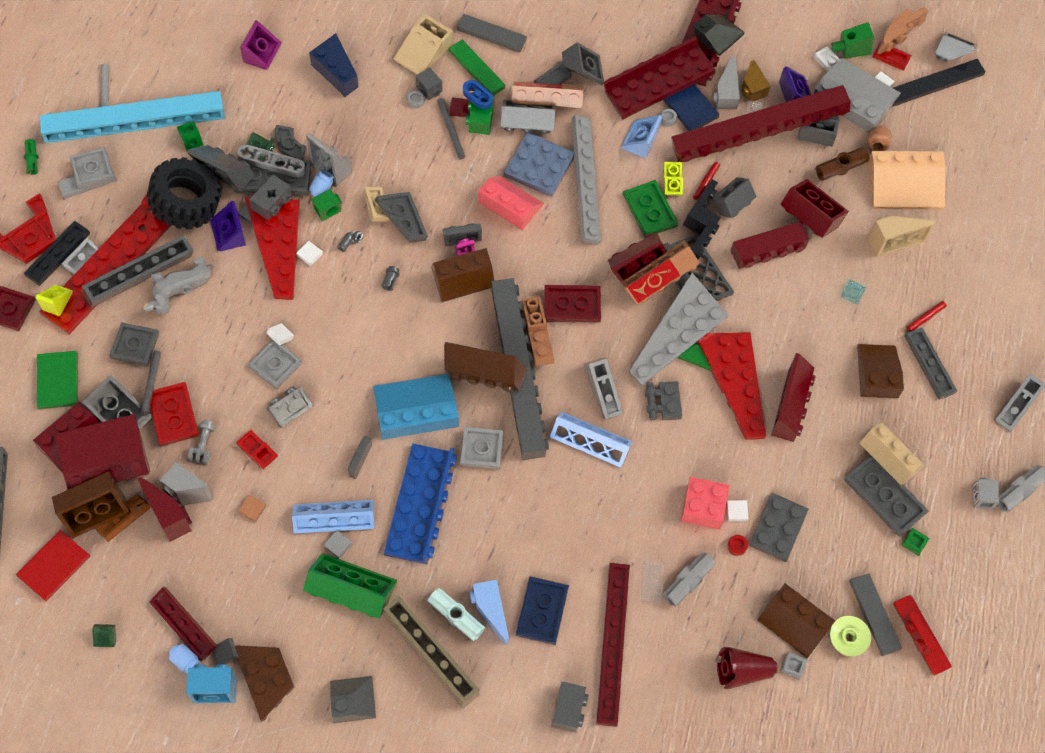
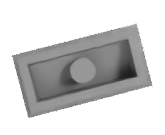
[60,238,99,275]

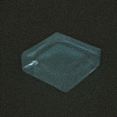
[841,279,866,304]

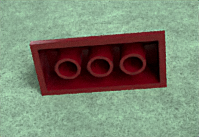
[771,353,816,442]

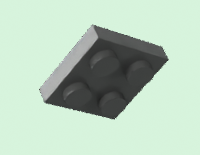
[109,322,159,367]

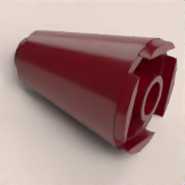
[717,647,778,689]

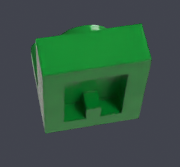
[177,121,203,151]

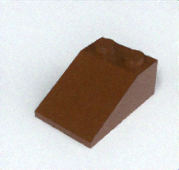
[857,344,904,398]

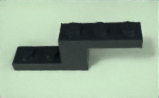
[683,179,721,260]

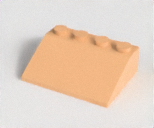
[867,151,945,209]

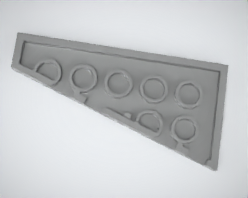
[629,273,729,386]

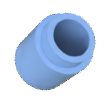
[309,170,334,197]
[169,644,201,674]

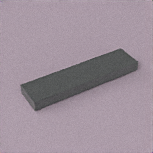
[457,14,527,52]
[904,328,957,400]
[849,573,902,656]

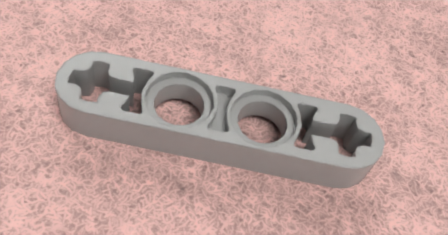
[237,145,306,178]

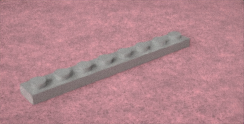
[572,115,601,245]

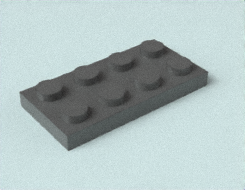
[234,157,311,195]
[844,456,929,537]

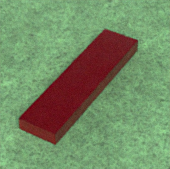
[149,587,218,661]

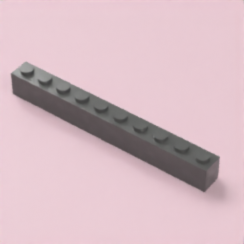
[491,278,549,460]

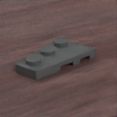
[375,192,428,243]

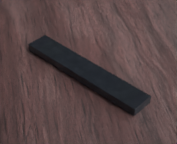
[893,59,986,106]

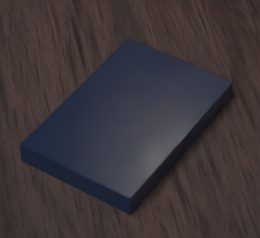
[663,84,720,131]
[516,576,569,645]

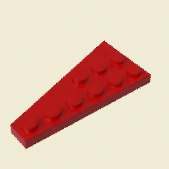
[244,197,300,300]
[697,332,766,440]

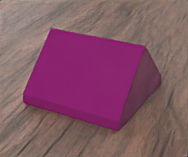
[240,20,282,70]

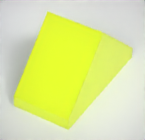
[36,285,73,316]

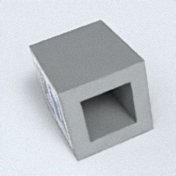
[972,477,999,509]

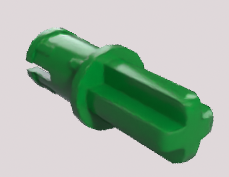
[24,139,39,175]

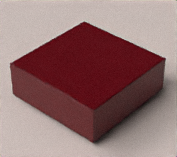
[450,98,469,117]

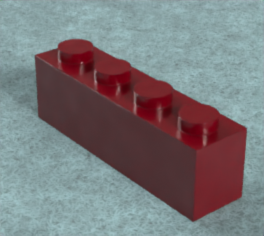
[730,222,809,269]

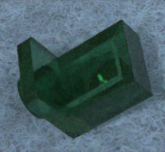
[246,132,275,158]

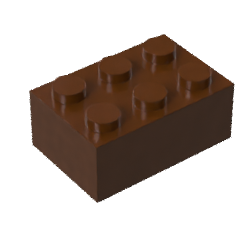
[52,472,129,538]

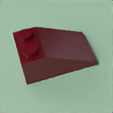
[137,477,192,542]

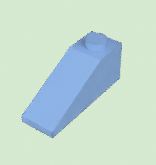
[469,580,509,645]

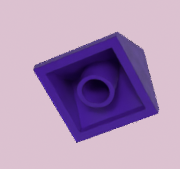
[779,66,811,102]
[210,201,246,251]

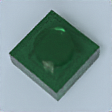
[92,624,116,647]

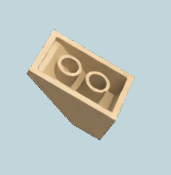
[867,216,935,257]

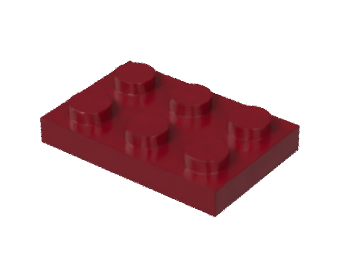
[544,285,601,322]

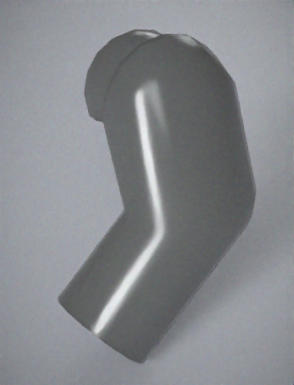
[337,231,363,252]

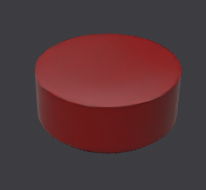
[727,535,748,556]

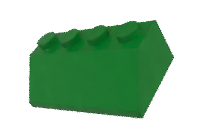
[303,553,397,619]

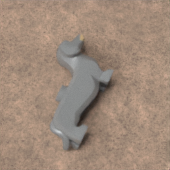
[144,256,213,315]

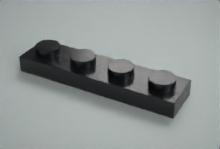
[24,221,90,286]

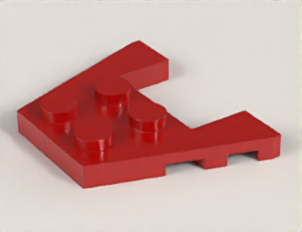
[0,193,56,264]

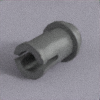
[381,266,400,291]

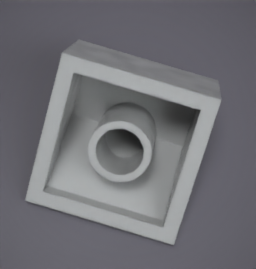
[160,462,213,505]

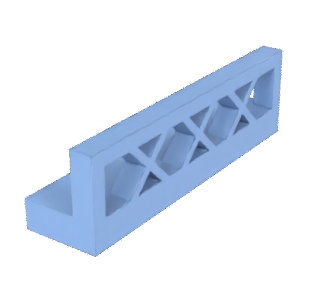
[550,412,633,467]
[292,500,374,533]

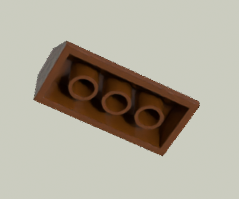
[444,342,527,392]

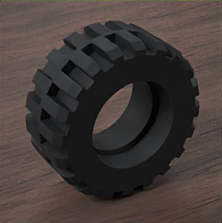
[147,157,221,229]

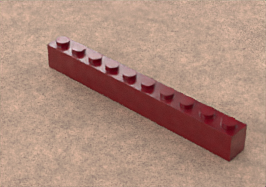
[671,85,851,162]

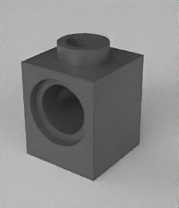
[416,67,443,100]

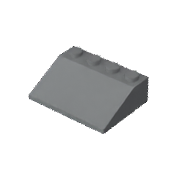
[814,58,901,132]

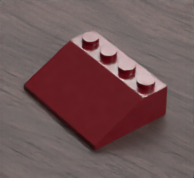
[55,414,150,490]

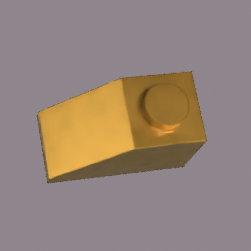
[741,60,771,103]

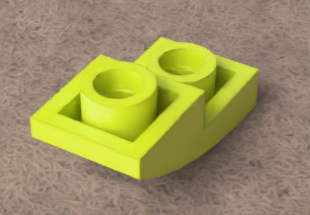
[664,162,683,196]

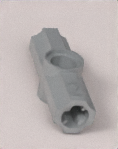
[997,464,1045,513]
[662,552,716,607]

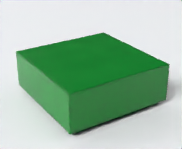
[901,528,930,556]

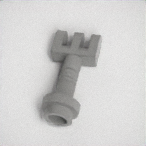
[187,420,215,465]

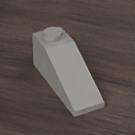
[712,56,740,109]
[584,358,623,419]
[995,374,1045,431]

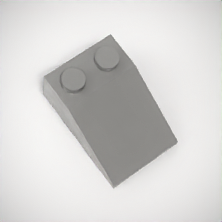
[306,133,352,186]

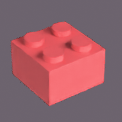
[681,477,729,530]

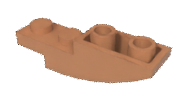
[878,7,929,54]
[522,296,554,366]

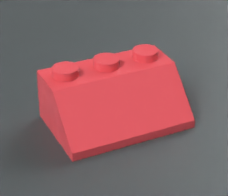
[478,176,544,230]

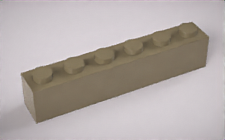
[383,596,479,709]

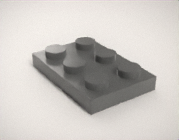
[749,493,809,562]

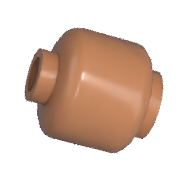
[867,126,892,151]

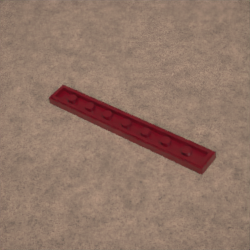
[596,563,630,727]

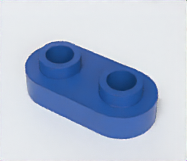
[463,80,493,110]

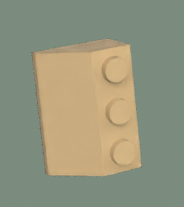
[860,422,925,485]

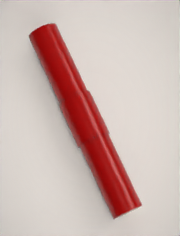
[693,162,720,200]
[906,301,947,332]

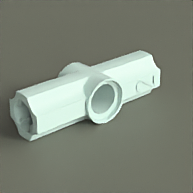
[427,588,485,642]

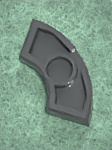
[275,125,307,160]

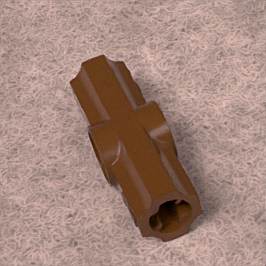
[815,147,870,181]

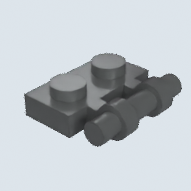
[645,381,682,420]

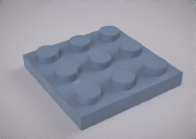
[504,132,575,197]

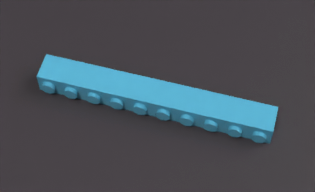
[40,91,225,143]

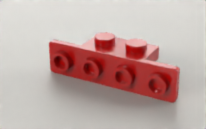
[893,595,952,676]

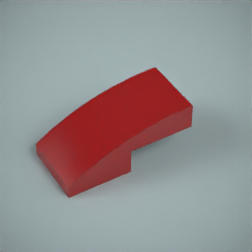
[236,430,278,470]

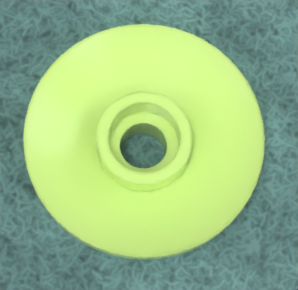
[830,616,871,657]

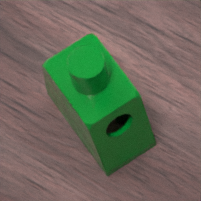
[831,22,874,59]

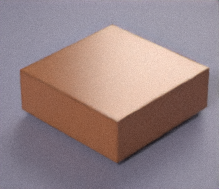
[238,495,266,522]

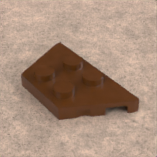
[235,645,294,722]

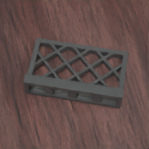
[664,235,734,301]

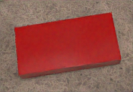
[873,42,912,71]

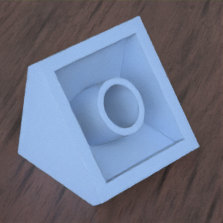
[621,115,662,158]

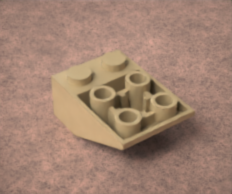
[394,14,453,75]

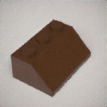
[431,248,494,302]
[757,583,835,658]

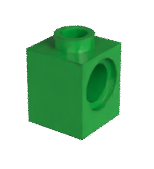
[311,189,342,222]

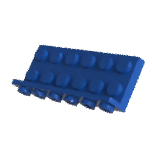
[384,443,457,564]

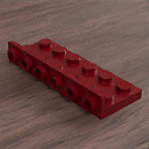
[682,0,742,87]
[603,37,715,120]

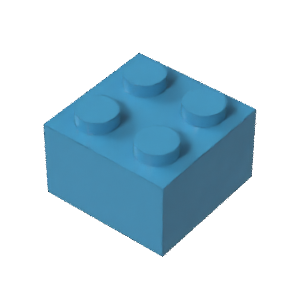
[186,664,237,703]

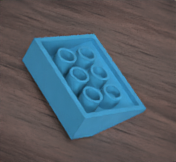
[373,374,459,440]

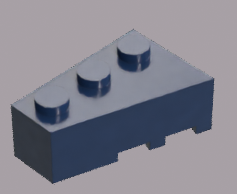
[309,33,358,97]

